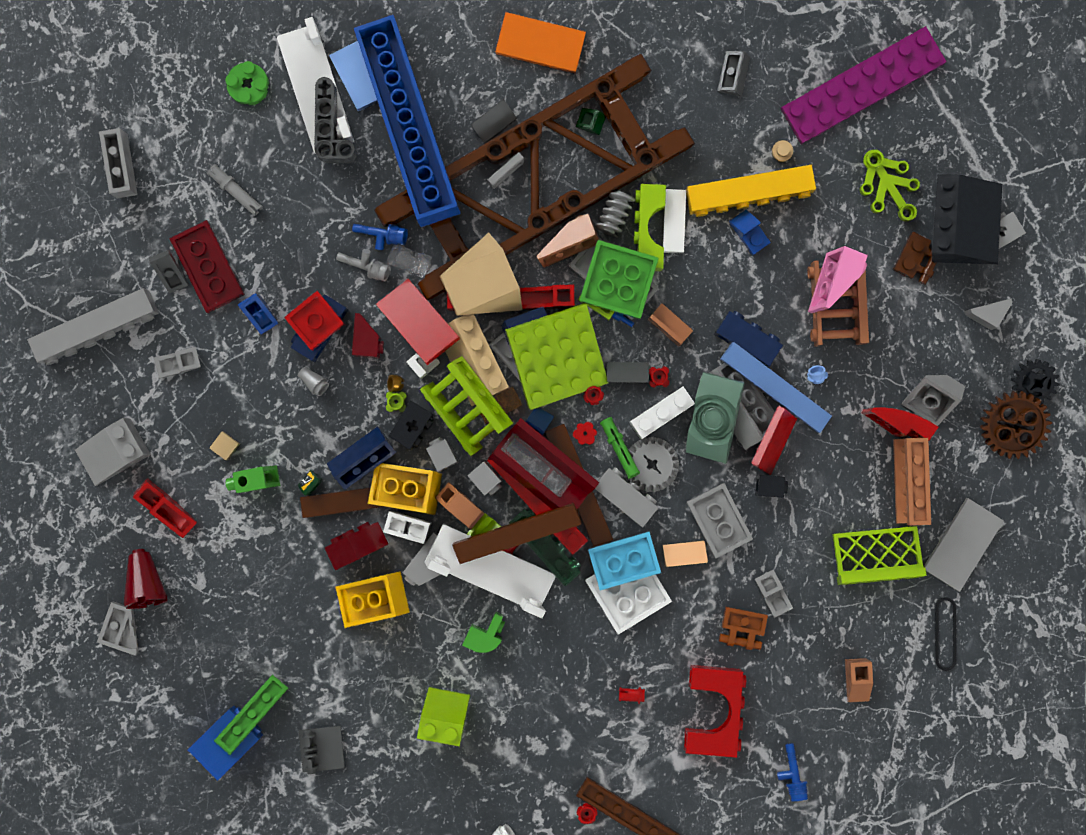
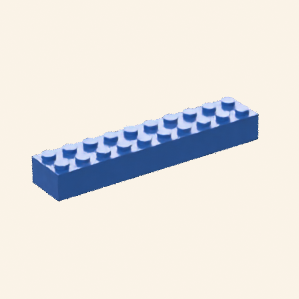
[354,15,461,227]

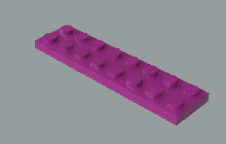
[781,26,947,145]

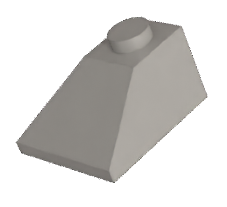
[901,375,965,426]

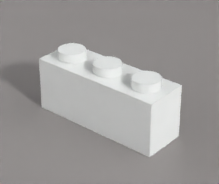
[629,386,695,439]

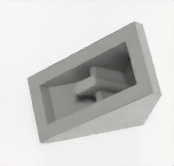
[964,298,1013,330]

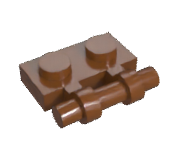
[719,606,768,650]

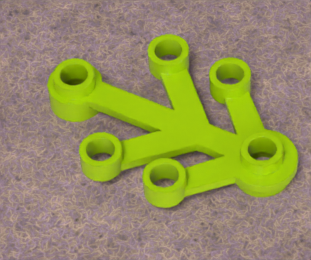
[860,150,920,222]

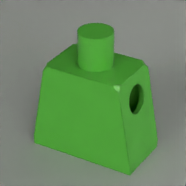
[225,465,281,493]

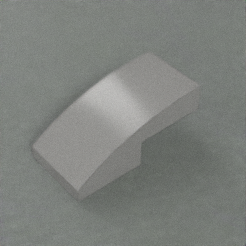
[154,347,201,379]
[755,570,793,618]

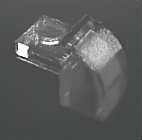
[386,245,432,278]

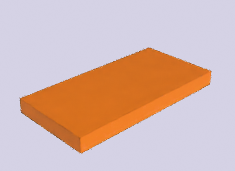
[495,12,586,74]

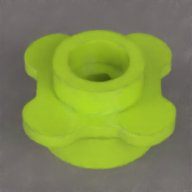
[386,392,407,412]

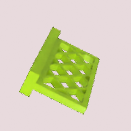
[833,526,927,585]

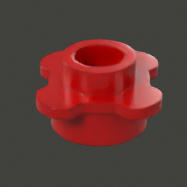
[649,366,670,388]

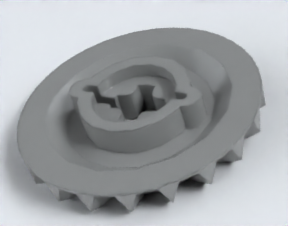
[625,437,679,492]

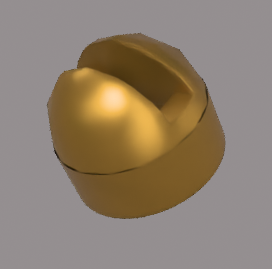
[387,375,404,392]

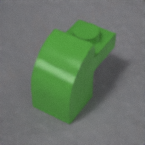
[462,612,505,653]

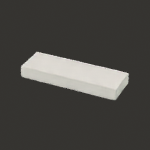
[663,189,686,253]

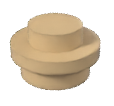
[772,140,793,162]

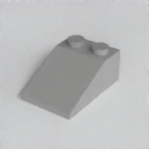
[75,418,151,486]

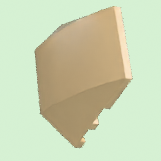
[440,233,522,315]

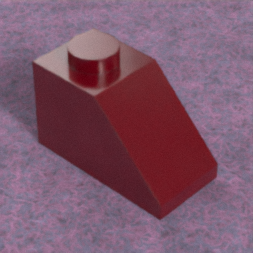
[352,313,384,358]

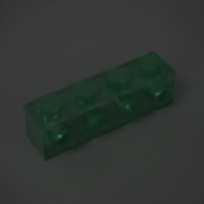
[509,508,581,587]

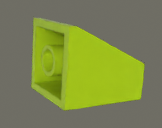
[417,687,470,746]

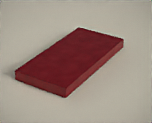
[169,220,245,313]

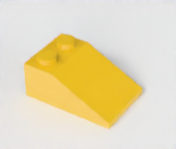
[368,463,442,515]
[336,571,410,628]

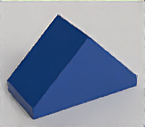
[238,293,279,334]

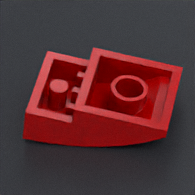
[861,407,938,441]

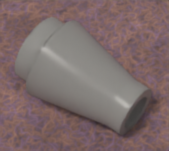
[297,367,329,396]

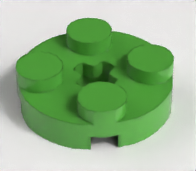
[225,61,269,105]

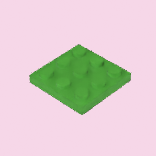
[579,240,658,319]

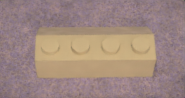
[445,314,510,406]

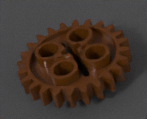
[980,391,1052,459]

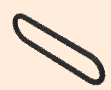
[935,597,957,671]

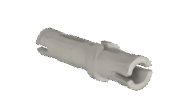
[207,164,263,216]

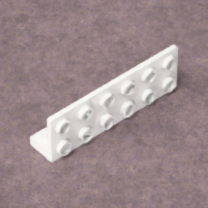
[277,17,355,154]
[425,524,556,618]

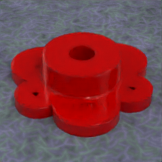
[573,422,597,445]

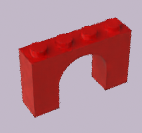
[684,665,746,758]

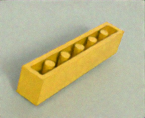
[686,165,816,217]

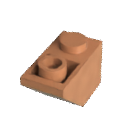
[435,482,485,529]
[845,658,873,702]

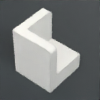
[407,353,440,379]

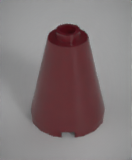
[124,549,168,609]

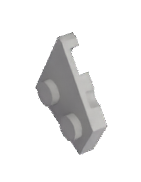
[97,601,139,656]

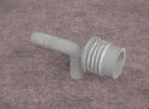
[336,249,391,282]

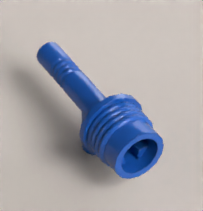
[352,224,408,250]
[777,743,808,802]

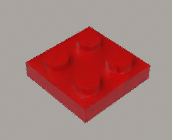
[284,291,345,351]

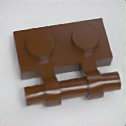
[893,232,936,285]

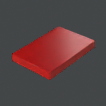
[751,406,797,475]

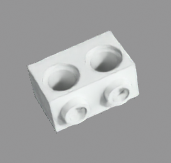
[383,511,432,544]

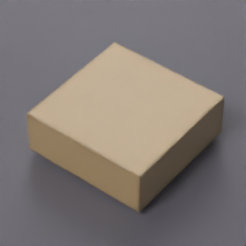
[210,431,240,461]

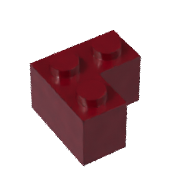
[325,522,389,570]

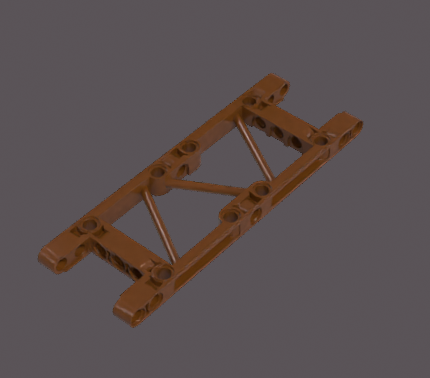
[374,54,695,300]

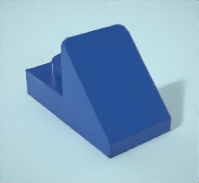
[729,210,771,256]

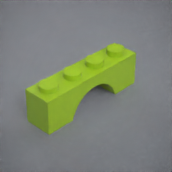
[634,184,666,271]

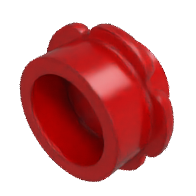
[583,386,604,405]
[577,803,598,824]

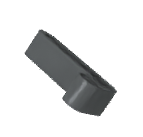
[314,77,357,163]

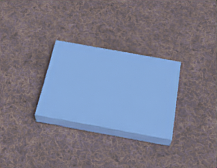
[329,41,378,112]

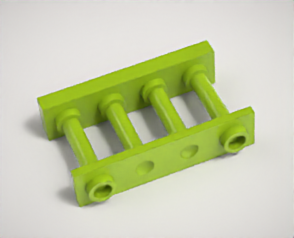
[420,356,513,456]

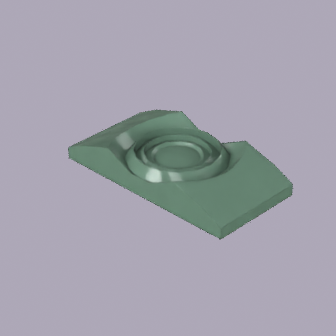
[686,372,745,464]

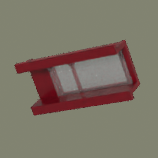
[488,418,600,510]

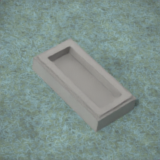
[487,152,524,189]

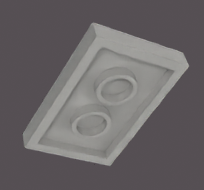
[686,483,753,558]

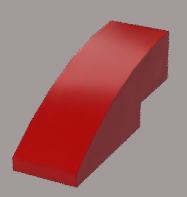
[133,478,197,538]

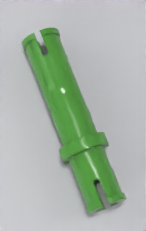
[600,417,640,479]

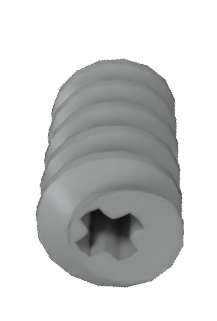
[596,190,635,238]

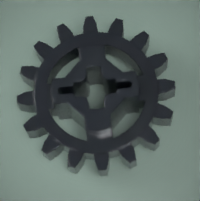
[1011,359,1060,404]

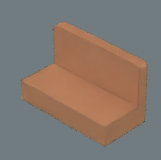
[648,304,693,347]

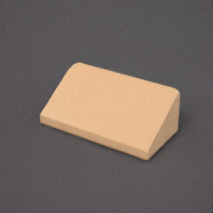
[663,541,708,567]

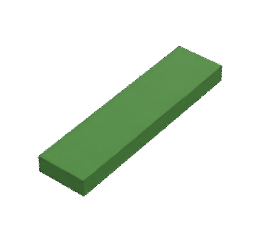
[214,674,288,755]

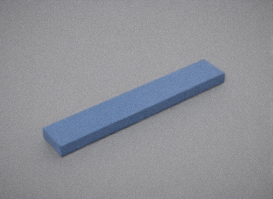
[720,342,832,433]

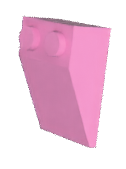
[808,246,868,313]

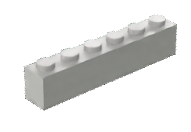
[27,288,159,365]

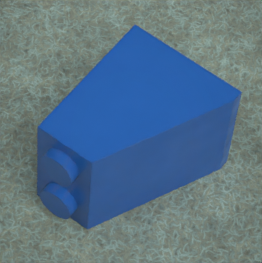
[188,706,263,781]

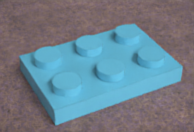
[588,531,661,590]

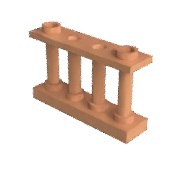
[807,261,869,347]
[893,438,931,525]

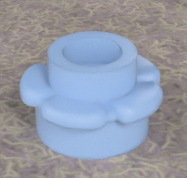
[807,365,828,384]

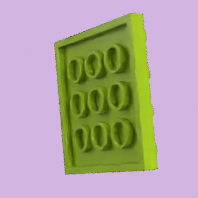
[505,303,608,410]

